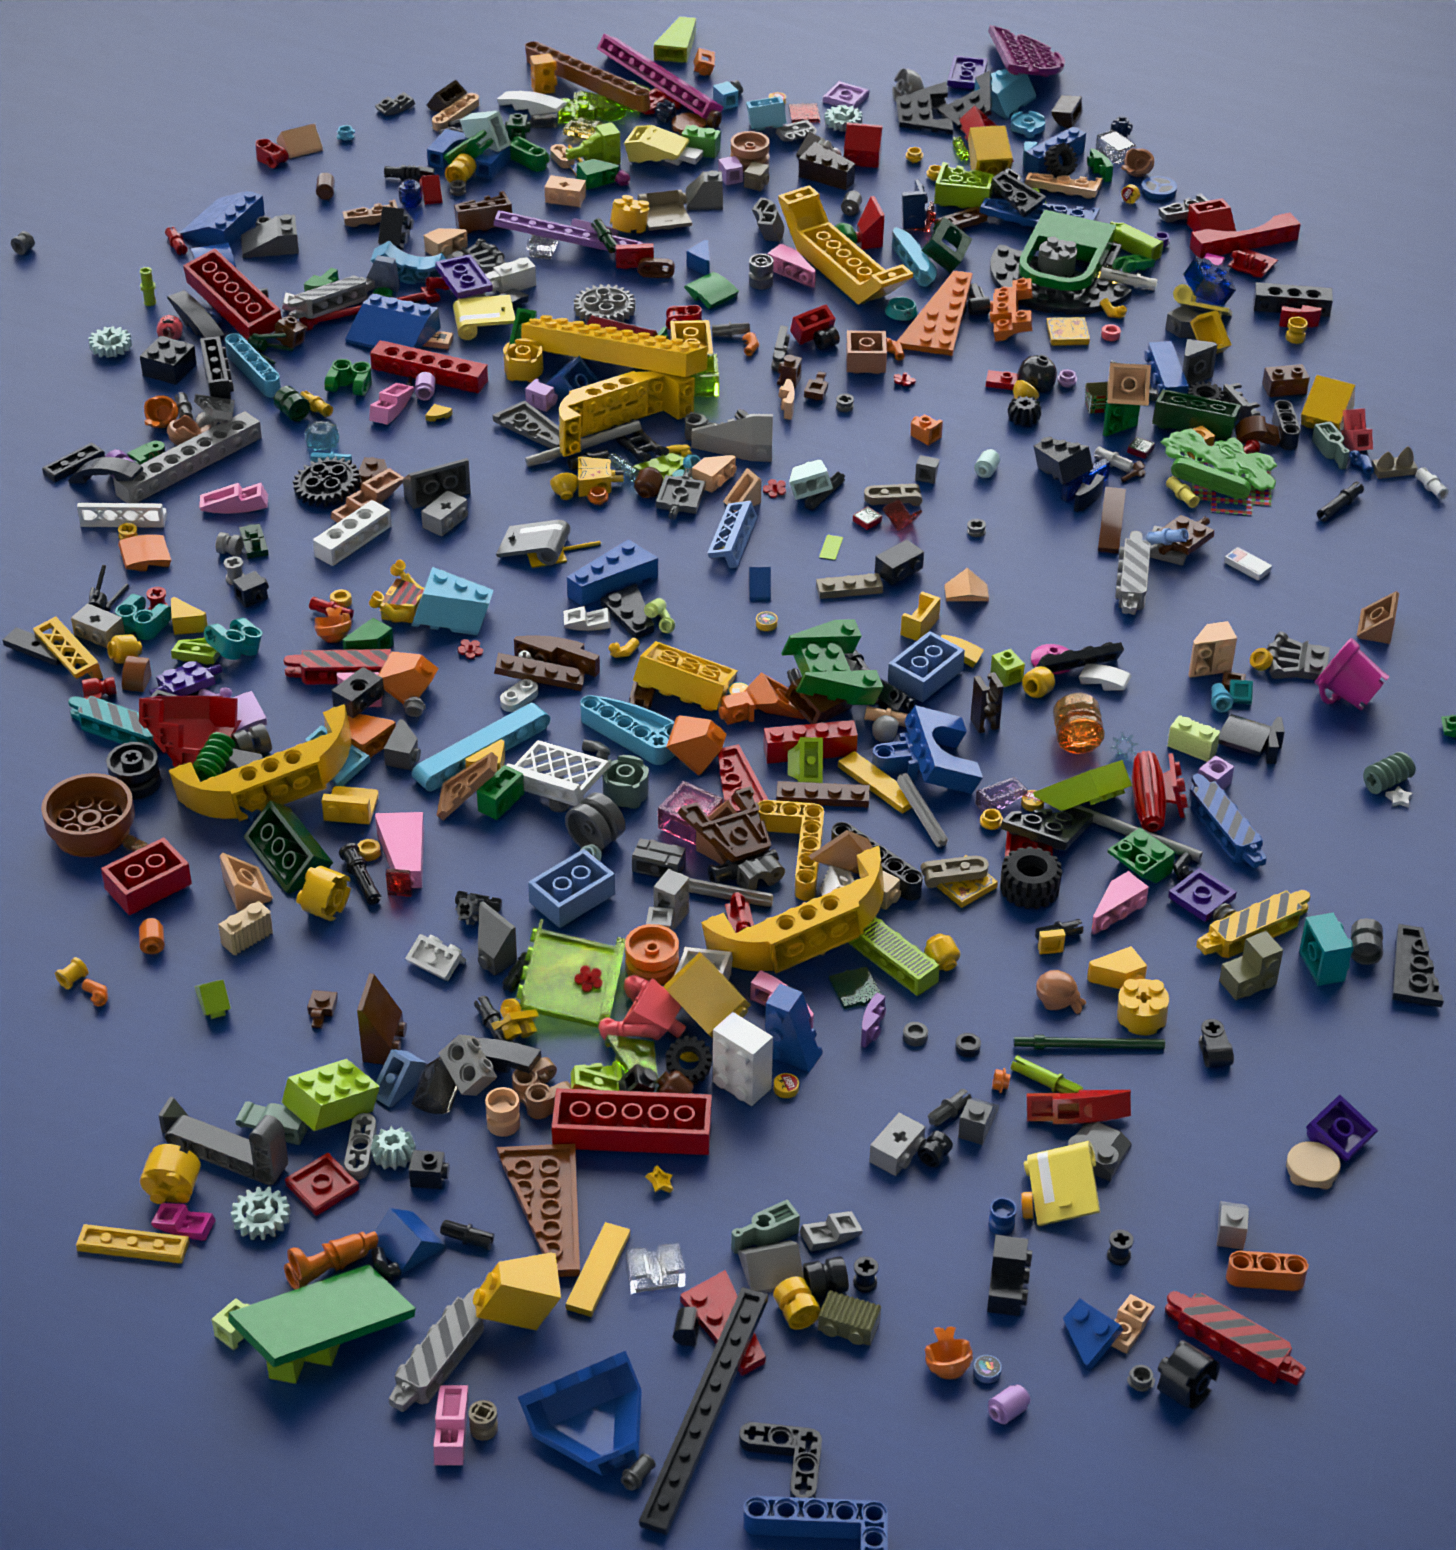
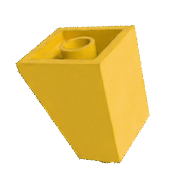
[968,126,1013,177]
[1301,375,1355,433]
[663,952,751,1038]
[473,1253,561,1330]

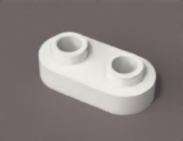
[500,679,538,712]

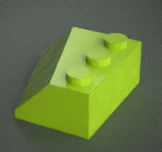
[934,162,994,208]
[1033,760,1132,811]

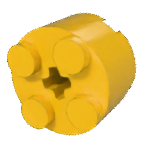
[610,195,649,233]
[503,339,543,382]
[296,866,351,921]
[1117,979,1169,1035]
[140,1144,201,1204]

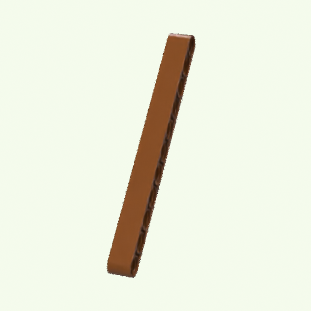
[525,41,651,112]

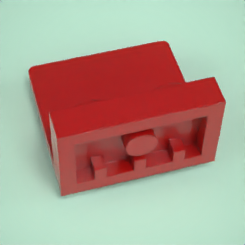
[615,243,654,269]

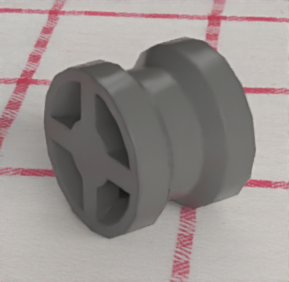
[11,231,35,255]

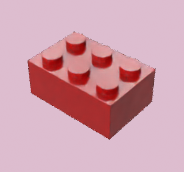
[101,837,192,915]

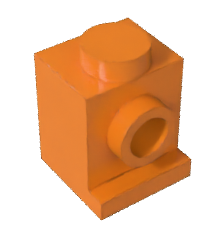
[693,48,715,76]
[910,414,943,446]
[718,691,755,725]

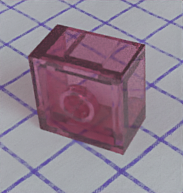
[658,781,723,845]

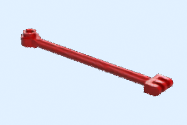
[299,287,440,331]

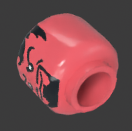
[157,315,183,340]

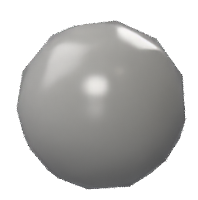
[872,715,899,743]

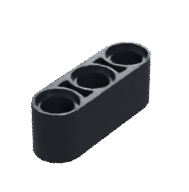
[1272,400,1300,450]

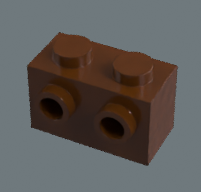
[1262,364,1310,397]

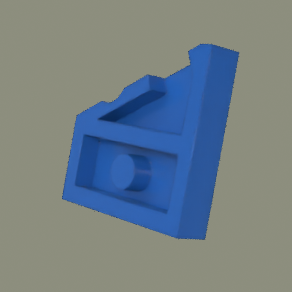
[1063,1298,1124,1371]

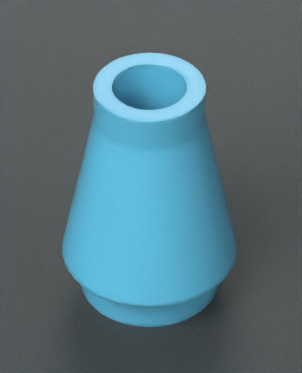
[1211,683,1233,712]

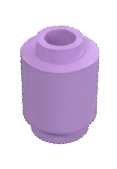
[414,372,436,400]
[988,1385,1030,1424]

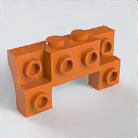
[990,278,1033,341]

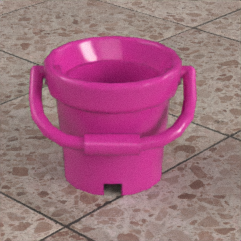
[1314,638,1390,711]

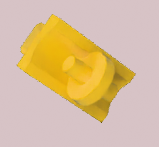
[491,998,539,1040]

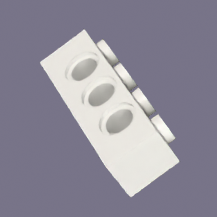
[313,500,391,566]

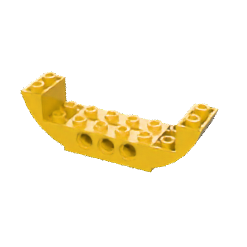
[559,371,695,457]
[169,704,351,822]
[701,846,885,973]

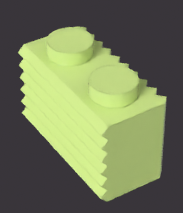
[1167,715,1220,762]

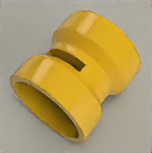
[1286,317,1308,344]

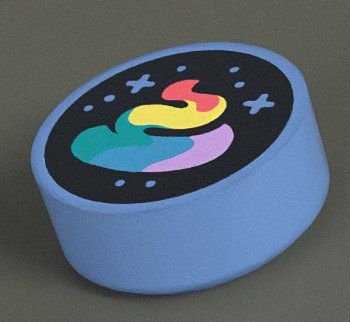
[973,1355,1002,1384]

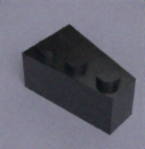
[1033,437,1093,485]

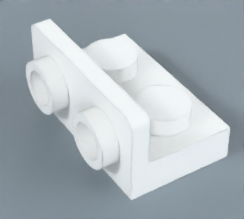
[405,934,467,981]

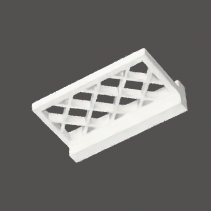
[507,740,610,806]

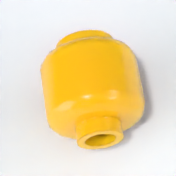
[107,634,142,664]
[1022,666,1055,698]
[924,934,960,971]

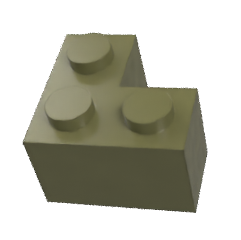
[1219,931,1283,1000]

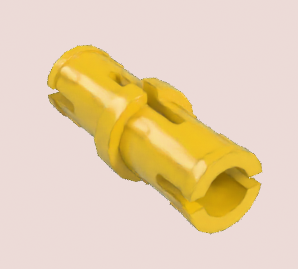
[300,390,333,417]

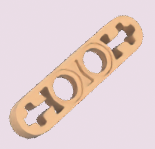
[432,93,479,131]

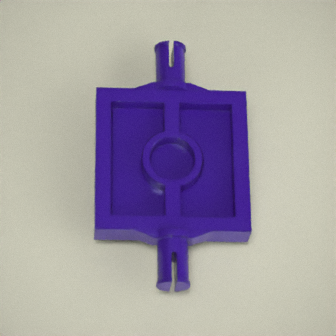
[149,661,223,696]

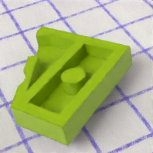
[633,453,684,480]
[171,637,220,665]
[571,1061,622,1091]

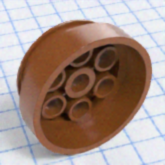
[41,773,135,857]

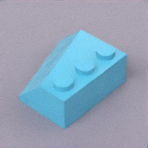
[974,69,1036,119]
[411,567,493,635]

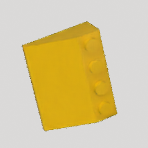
[633,641,738,711]

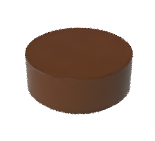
[707,110,722,129]

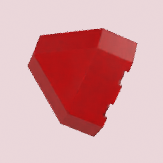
[139,696,242,768]

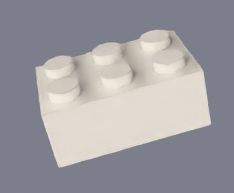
[713,1012,773,1106]

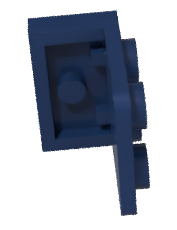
[902,179,928,229]

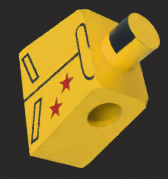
[578,457,624,497]

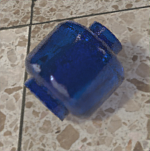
[398,179,423,208]

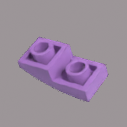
[861,992,886,1048]

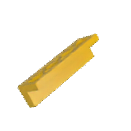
[33,617,103,680]

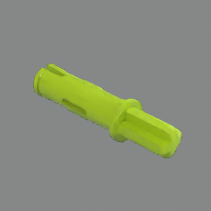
[1011,1055,1083,1093]

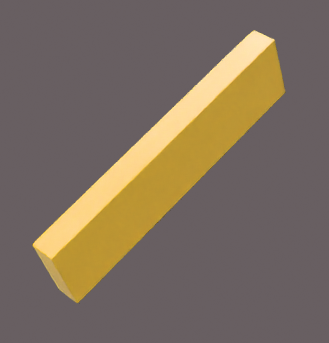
[838,751,912,814]
[566,1222,630,1317]
[76,1224,189,1264]

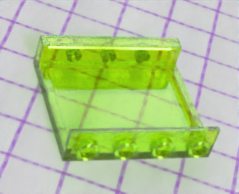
[516,919,626,1028]

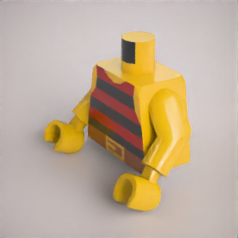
[369,559,424,623]

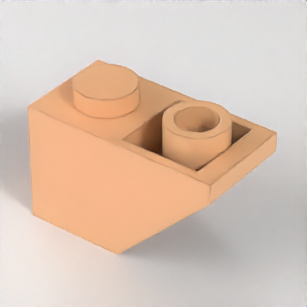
[424,228,468,257]
[692,455,737,493]

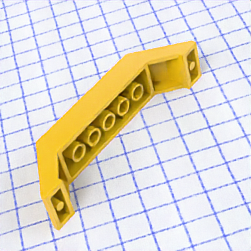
[778,185,913,305]

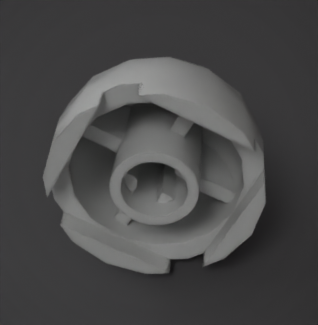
[892,68,924,102]

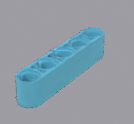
[225,334,281,398]

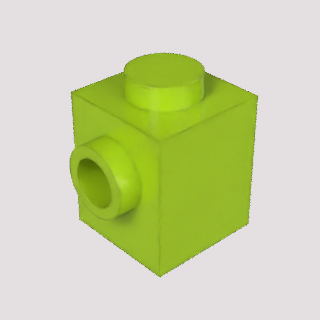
[990,649,1025,687]

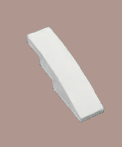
[497,91,567,115]

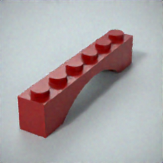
[1190,213,1301,259]

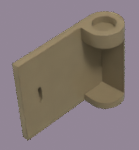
[637,189,692,231]

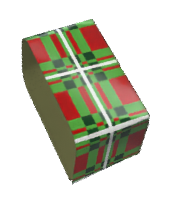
[1085,381,1108,413]

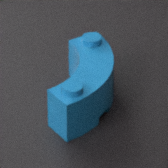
[370,241,446,284]

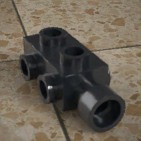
[860,667,916,714]

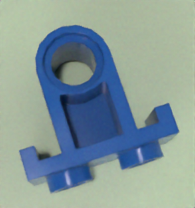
[872,733,920,780]

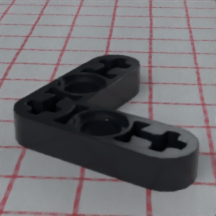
[739,1422,822,1498]

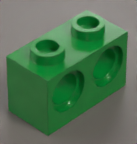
[477,765,524,820]

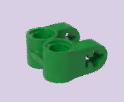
[324,359,372,396]

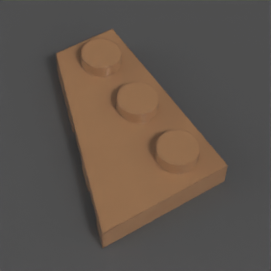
[342,199,398,227]
[437,752,498,821]

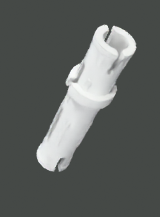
[1099,267,1157,291]

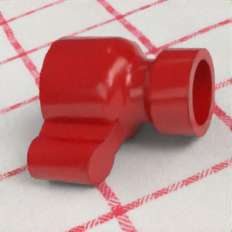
[81,677,117,699]

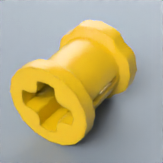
[55,957,89,989]

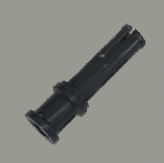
[339,843,381,905]
[707,849,779,884]

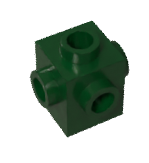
[505,113,531,141]

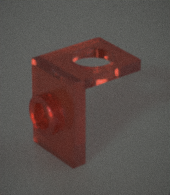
[911,201,937,232]
[883,499,922,531]
[386,868,413,897]

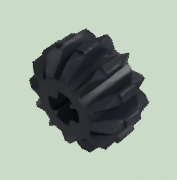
[1007,396,1042,427]

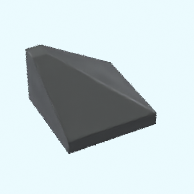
[158,1097,188,1133]

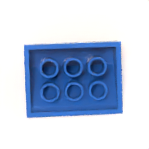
[179,191,265,246]
[345,294,441,349]

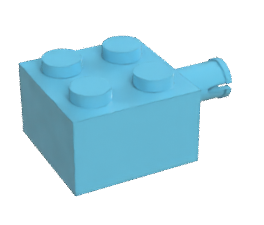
[746,96,787,131]

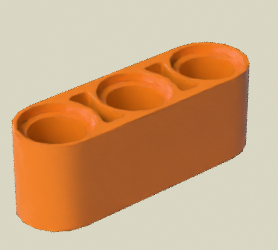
[1226,1251,1308,1291]

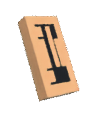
[423,331,454,349]

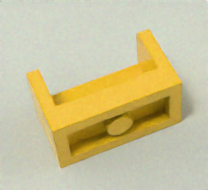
[1190,310,1231,354]
[900,592,941,641]

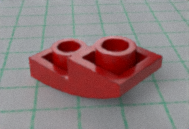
[1279,305,1322,328]

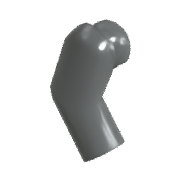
[582,739,610,760]

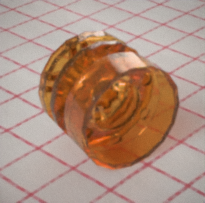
[1053,693,1105,754]

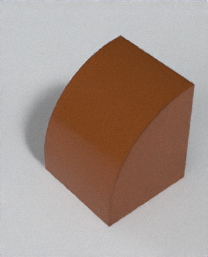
[122,656,152,692]

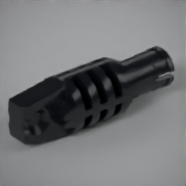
[384,165,435,182]

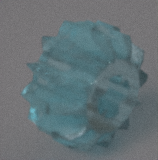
[305,420,340,452]

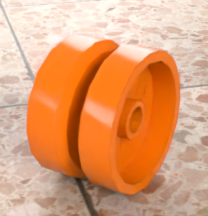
[625,924,679,985]

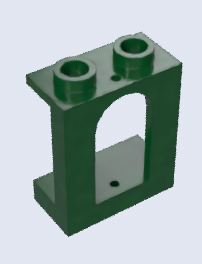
[921,216,972,273]

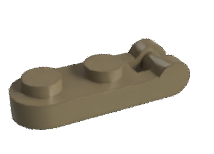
[864,484,922,506]
[920,856,989,888]

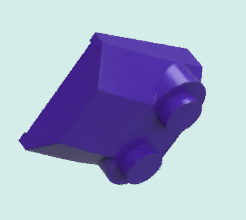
[1306,1094,1378,1162]

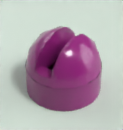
[615,170,630,186]

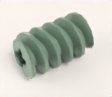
[1363,752,1416,794]

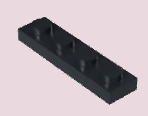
[1036,642,1124,673]

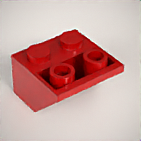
[1187,198,1236,232]

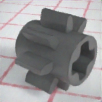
[455,895,484,925]

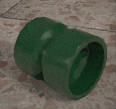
[273,386,311,422]

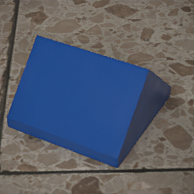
[375,1208,445,1275]

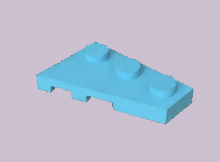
[306,725,371,786]

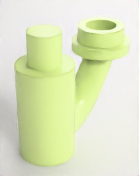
[644,598,675,633]

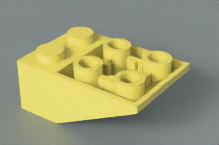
[624,125,689,163]

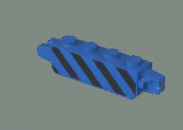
[1190,774,1267,868]

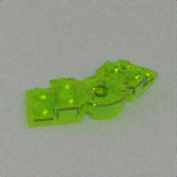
[557,81,651,123]

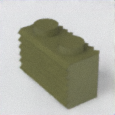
[818,1290,881,1345]

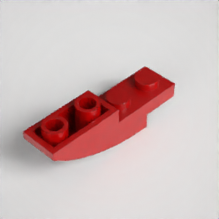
[1027,1090,1131,1124]

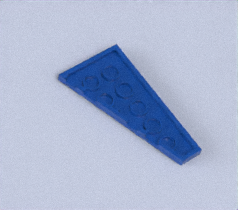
[979,198,1100,228]

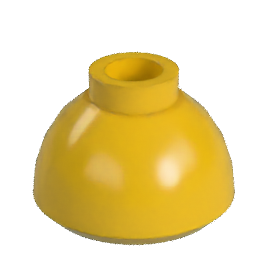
[1013,380,1039,400]
[550,473,578,500]

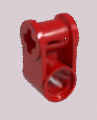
[255,139,289,168]
[666,305,702,329]

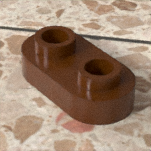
[637,258,675,278]

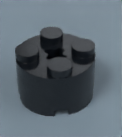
[1157,1340,1220,1409]

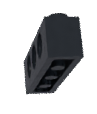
[1253,282,1333,317]

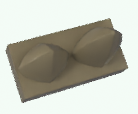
[1372,446,1418,479]

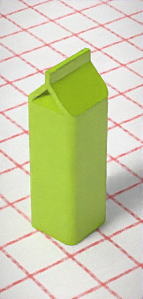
[1110,221,1163,260]

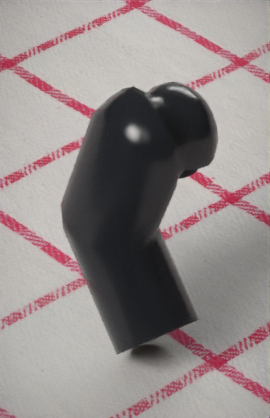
[1173,852,1193,881]
[371,1247,401,1280]

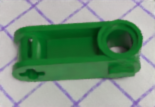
[510,136,550,172]

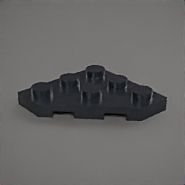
[1001,807,1094,851]

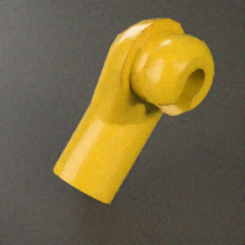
[1100,298,1127,319]
[666,444,692,458]

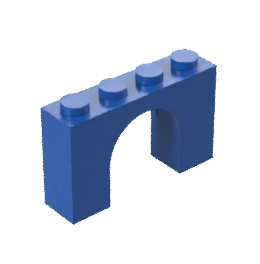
[427,129,511,179]
[905,705,983,794]

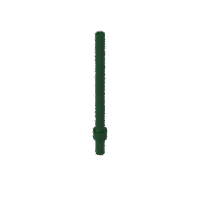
[1013,1034,1165,1050]

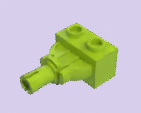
[565,122,621,164]

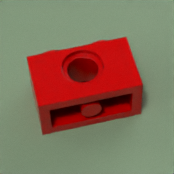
[790,304,836,345]

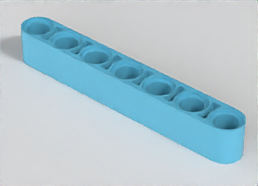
[412,703,551,791]

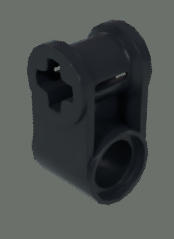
[1198,1019,1234,1068]

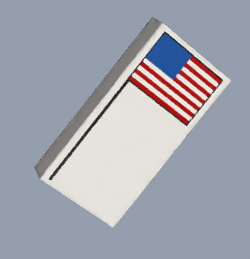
[1224,547,1272,581]

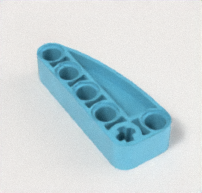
[580,695,675,765]

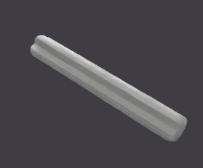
[897,773,948,848]
[689,878,774,907]

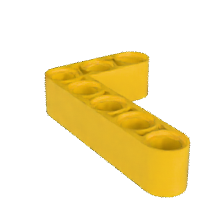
[758,800,824,901]

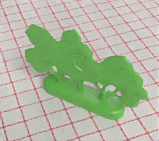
[1160,429,1277,499]

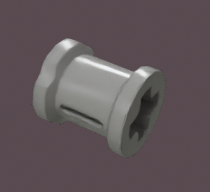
[224,556,244,585]

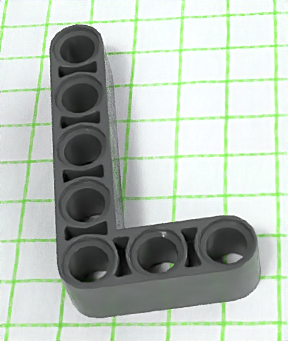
[164,1115,288,1185]

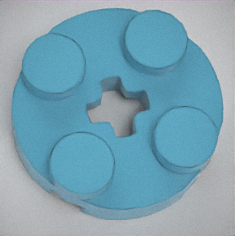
[1010,111,1046,138]

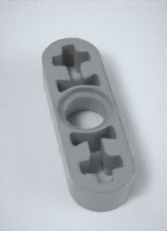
[344,1113,377,1180]

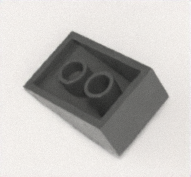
[241,214,299,258]

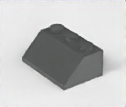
[403,458,471,509]

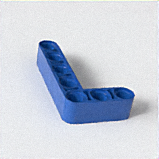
[743,1496,888,1550]

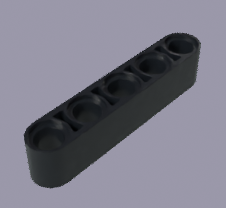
[831,822,923,901]

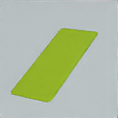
[819,535,843,560]

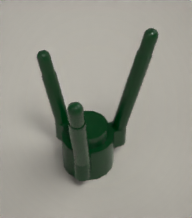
[247,333,294,365]

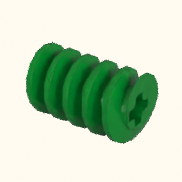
[193,732,235,781]

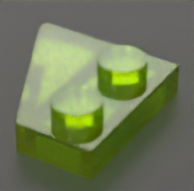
[605,1034,658,1085]

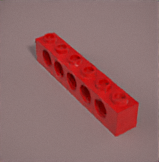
[370,340,488,394]

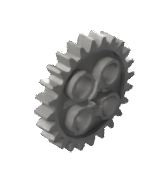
[574,284,636,323]

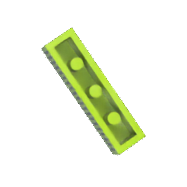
[849,917,939,996]

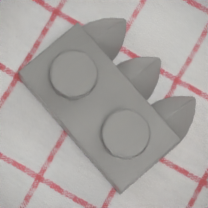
[776,120,817,142]

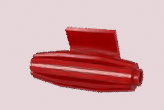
[1131,751,1188,832]

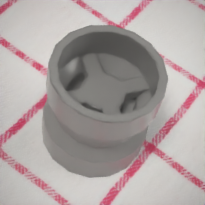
[215,532,244,556]

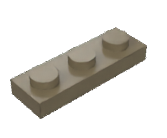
[816,573,883,599]

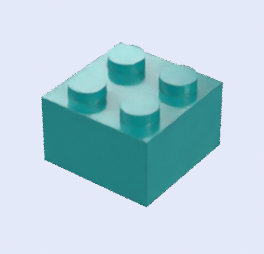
[1299,913,1354,986]

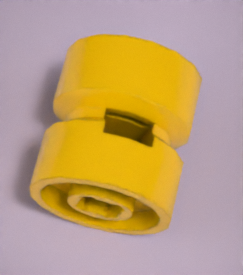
[445,153,477,183]
[773,1276,821,1330]

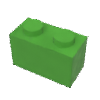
[681,125,721,158]

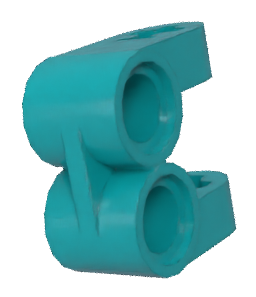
[115,594,172,640]
[204,618,263,660]

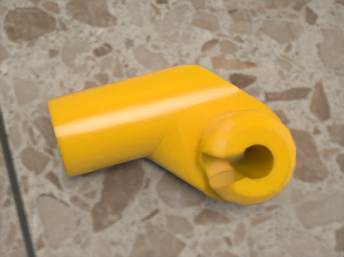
[608,638,640,658]

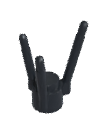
[88,565,129,611]

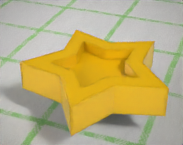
[645,1165,674,1193]

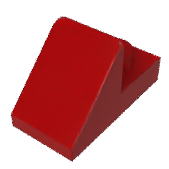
[419,175,443,205]

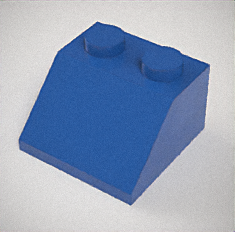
[545,356,600,401]

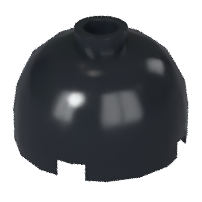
[1017,355,1057,392]

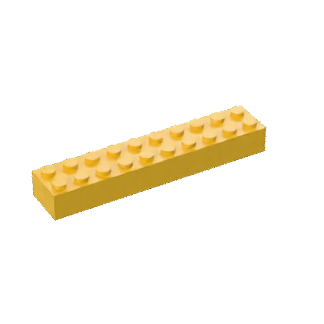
[521,315,708,377]

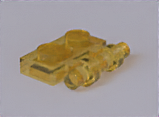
[563,117,604,140]

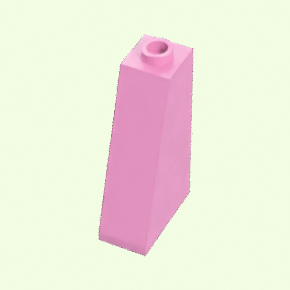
[375,812,424,889]

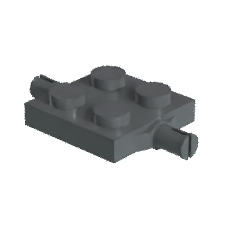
[656,468,705,520]

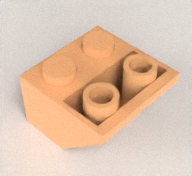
[1188,621,1237,678]

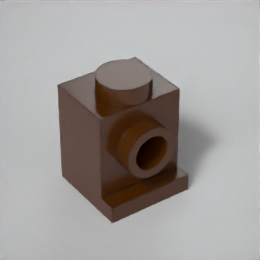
[777,355,802,388]

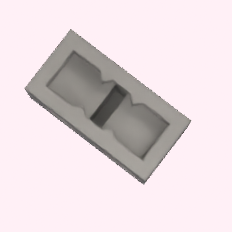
[654,869,689,929]
[439,1035,497,1096]

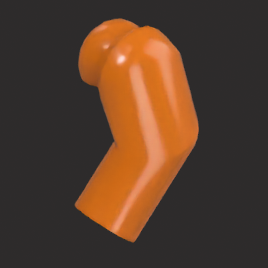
[743,332,759,356]
[82,979,108,1006]

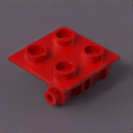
[1228,248,1278,278]

